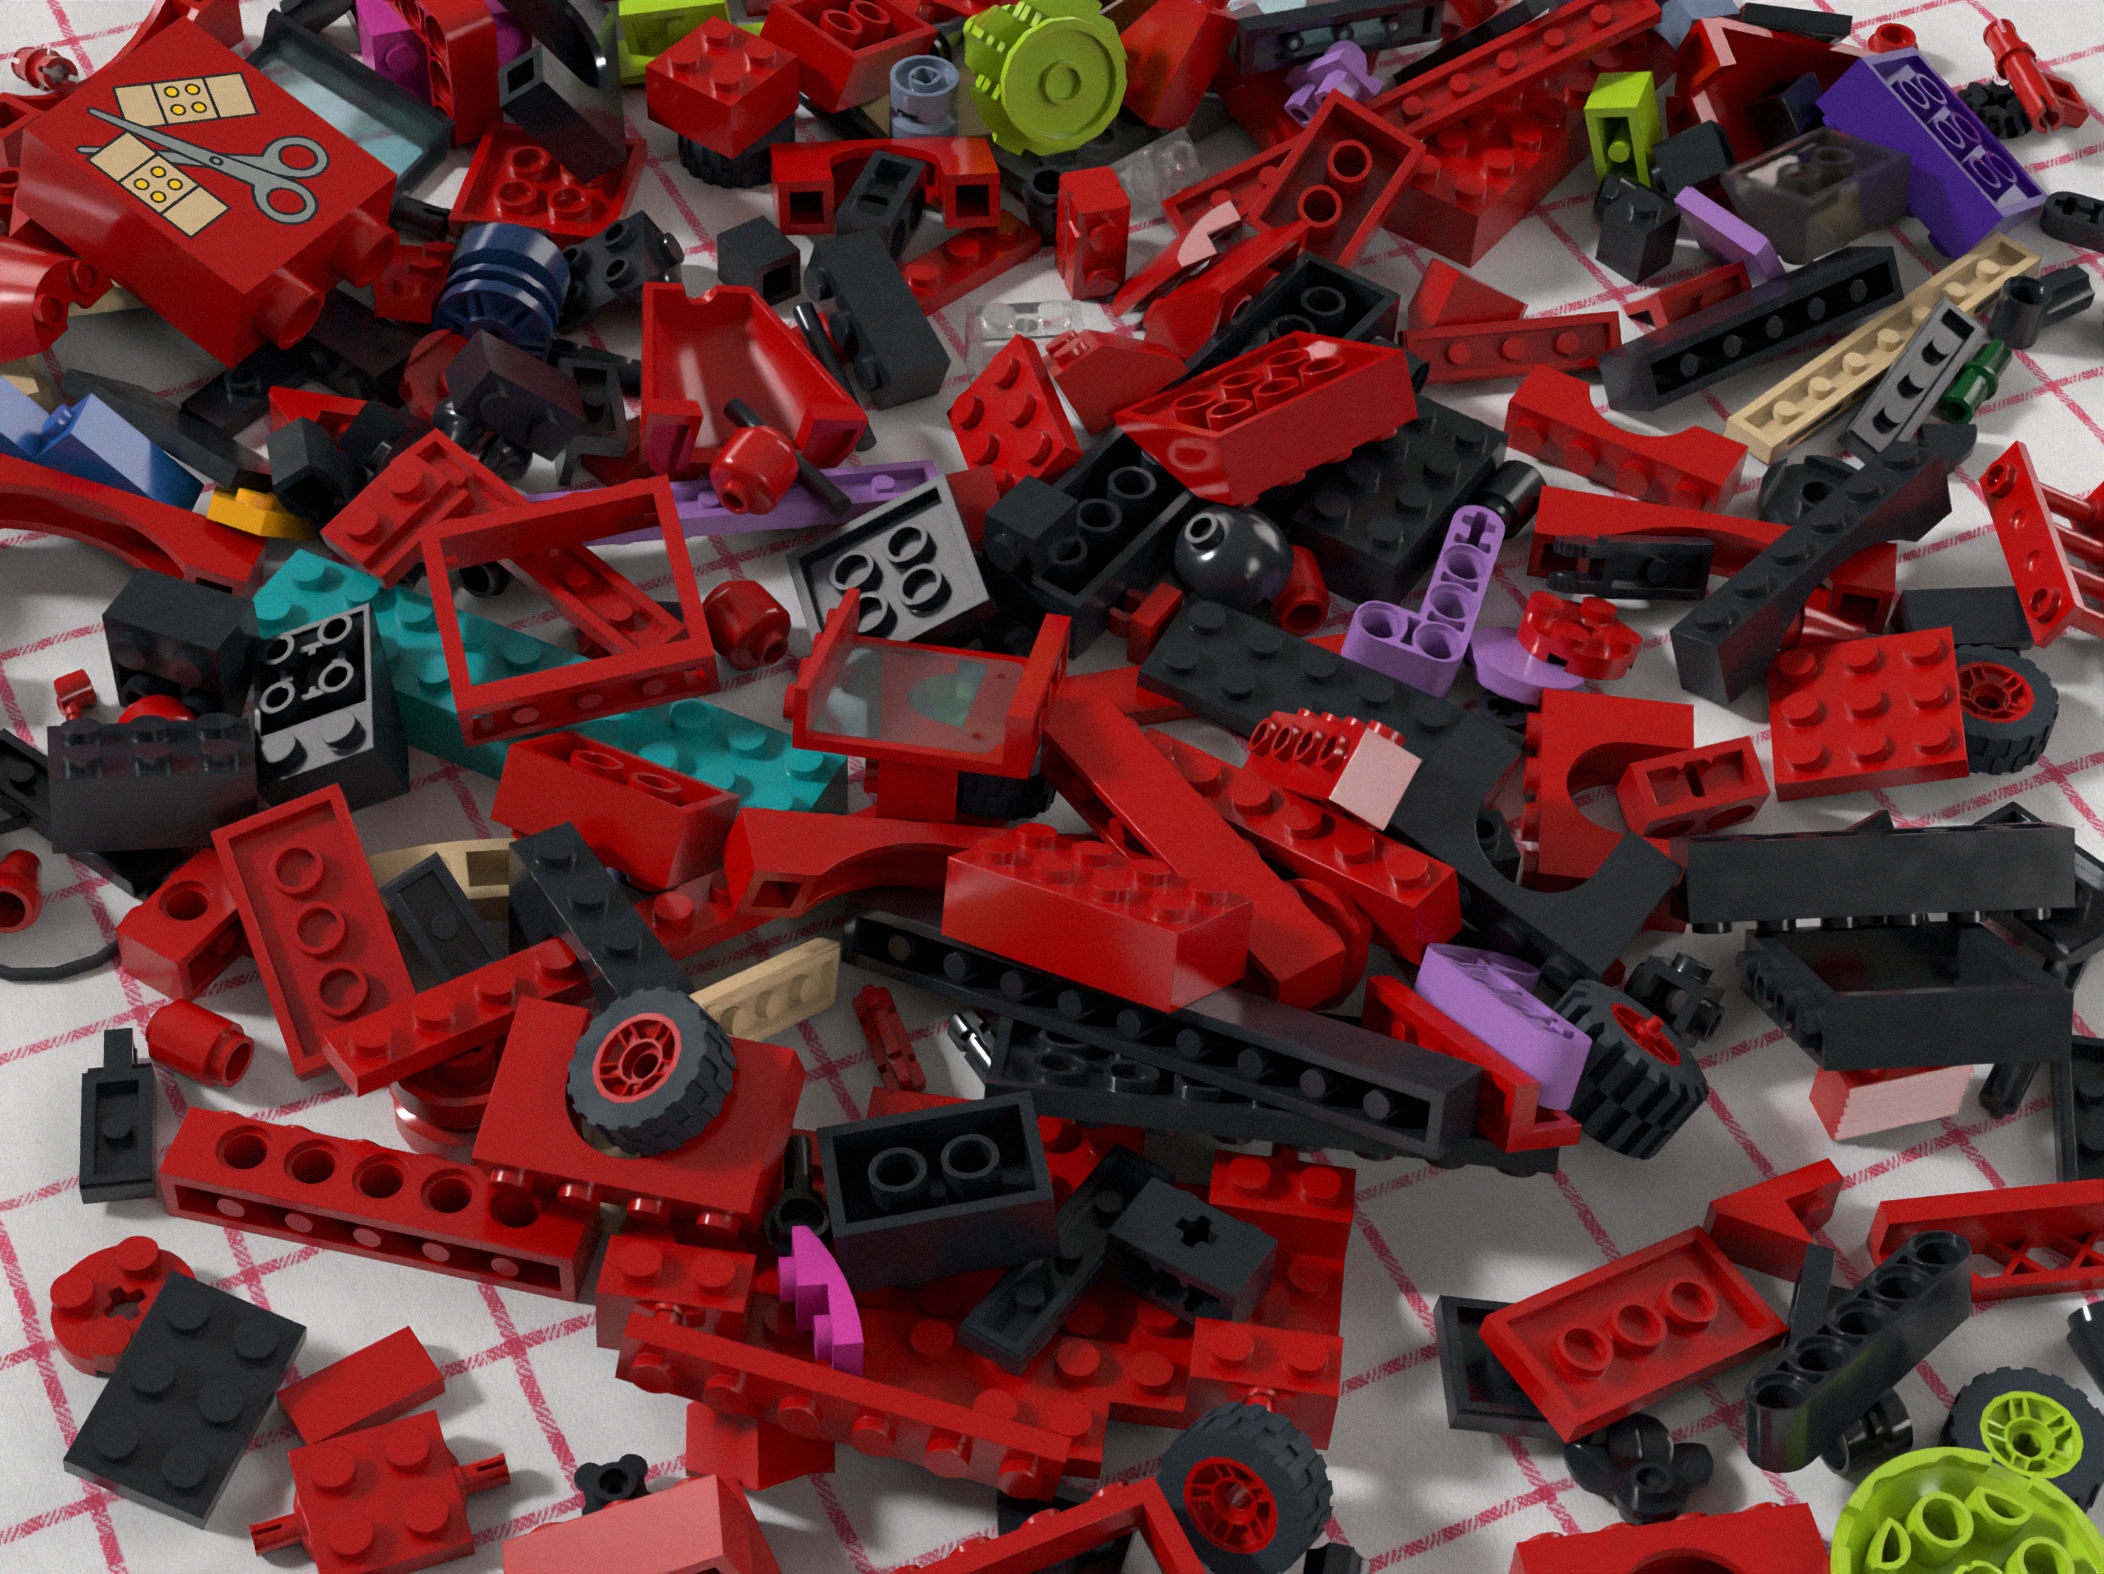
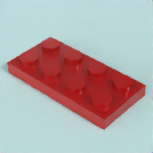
[210,783,418,1082]
[1478,1225,1789,1444]

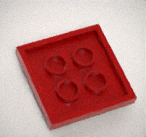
[448,120,648,251]
[1767,626,1970,802]

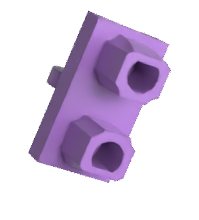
[1284,40,1383,128]

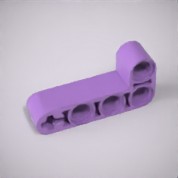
[1341,505,1505,700]
[1413,942,1592,1110]

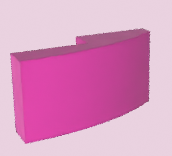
[778,1226,864,1378]

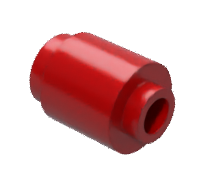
[1266,545,1330,635]
[145,998,254,1088]

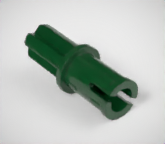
[1938,339,2013,424]

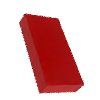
[276,1326,446,1446]

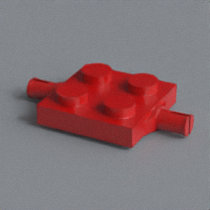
[249,1410,511,1574]

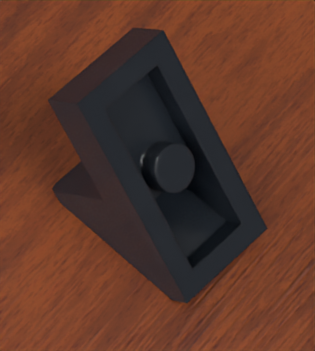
[337,401,435,491]

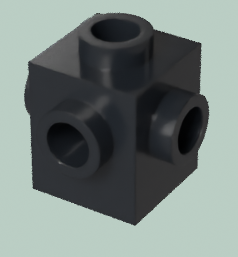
[1623,951,1726,1048]

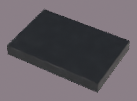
[1972,801,2104,971]

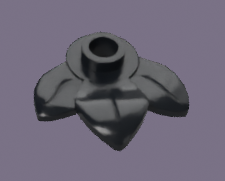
[1564,1412,1714,1526]

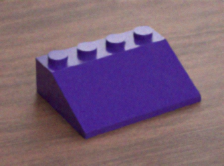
[1815,47,2048,261]

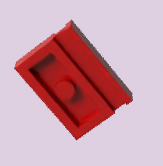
[320,448,476,591]

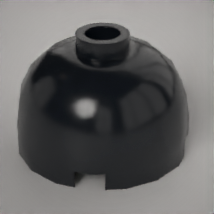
[1169,503,1294,617]

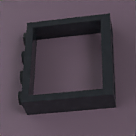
[1735,921,2074,1071]

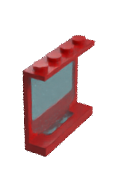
[783,588,1071,780]

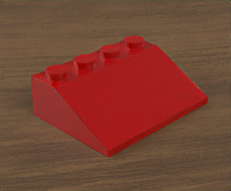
[1113,330,1419,506]

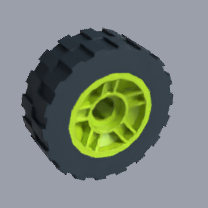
[1937,1366,2104,1514]

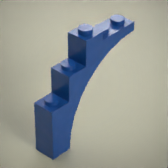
[0,375,205,512]

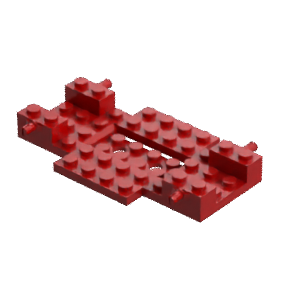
[595,1086,1356,1480]

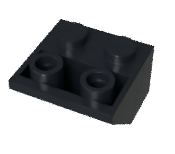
[102,567,260,718]

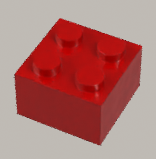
[645,16,799,160]

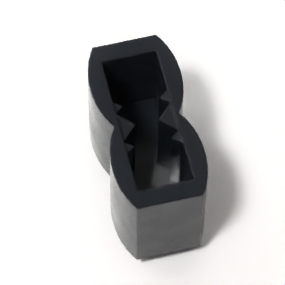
[266,416,370,550]

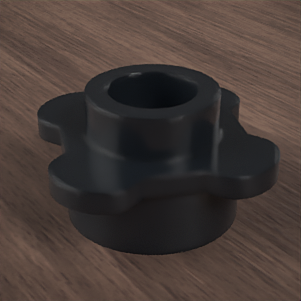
[574,1454,652,1516]

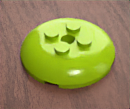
[1830,1447,2104,1574]

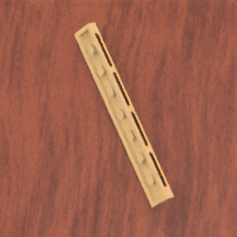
[1724,232,2043,465]

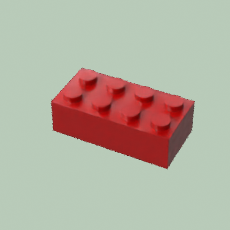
[941,823,1254,1014]

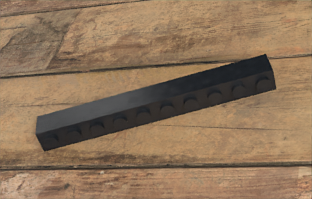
[842,885,1485,1160]

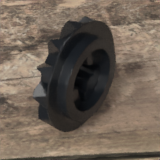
[1957,79,2033,140]

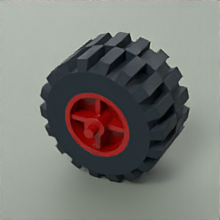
[1552,979,1709,1160]

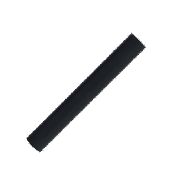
[792,302,877,452]
[723,397,851,517]

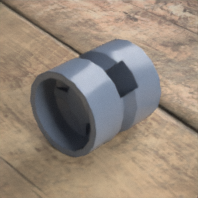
[889,55,959,139]

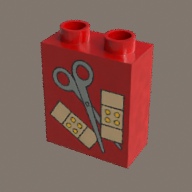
[16,15,400,369]

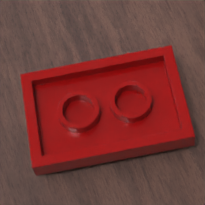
[946,333,1083,499]

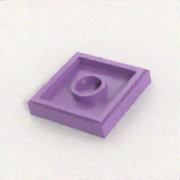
[1674,186,1786,286]

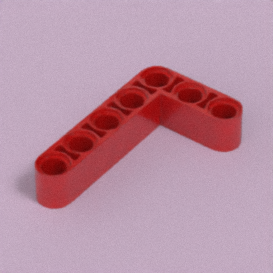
[384,0,504,149]

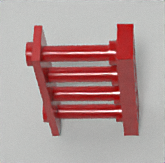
[1978,440,2104,649]

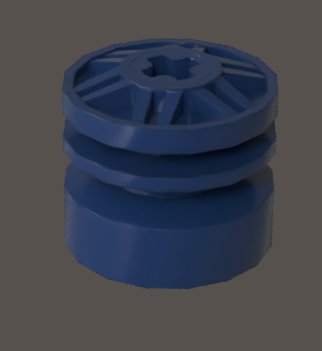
[432,222,571,363]

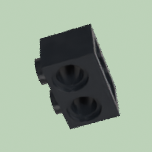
[836,150,927,264]

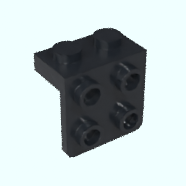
[556,210,686,335]

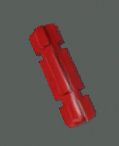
[852,984,926,1092]

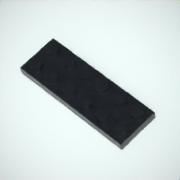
[1136,593,1526,812]

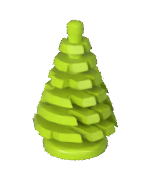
[963,0,1129,156]

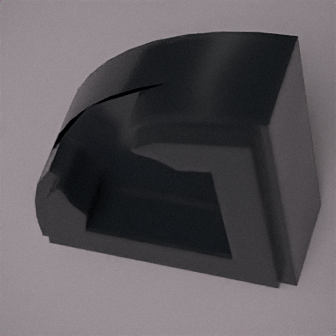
[1916,424,1978,475]

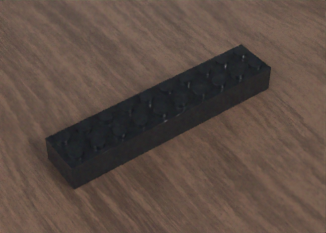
[978,250,1401,661]

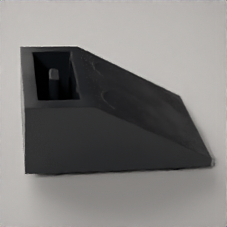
[254,603,410,813]

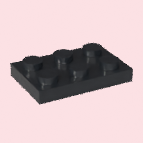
[63,1270,307,1530]

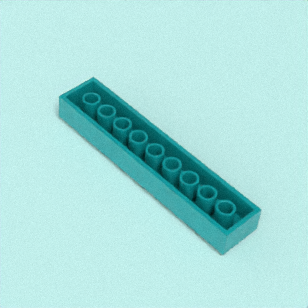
[251,549,848,868]

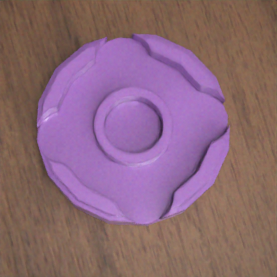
[1463,626,1585,706]

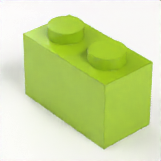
[1584,71,1663,191]

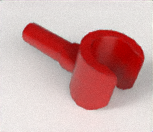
[53,669,97,721]

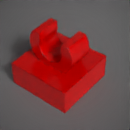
[1108,582,1183,666]

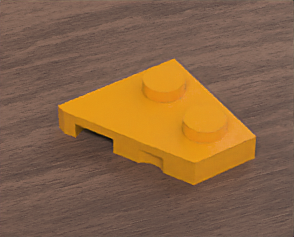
[206,485,316,541]

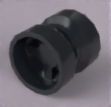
[1820,1389,1913,1476]

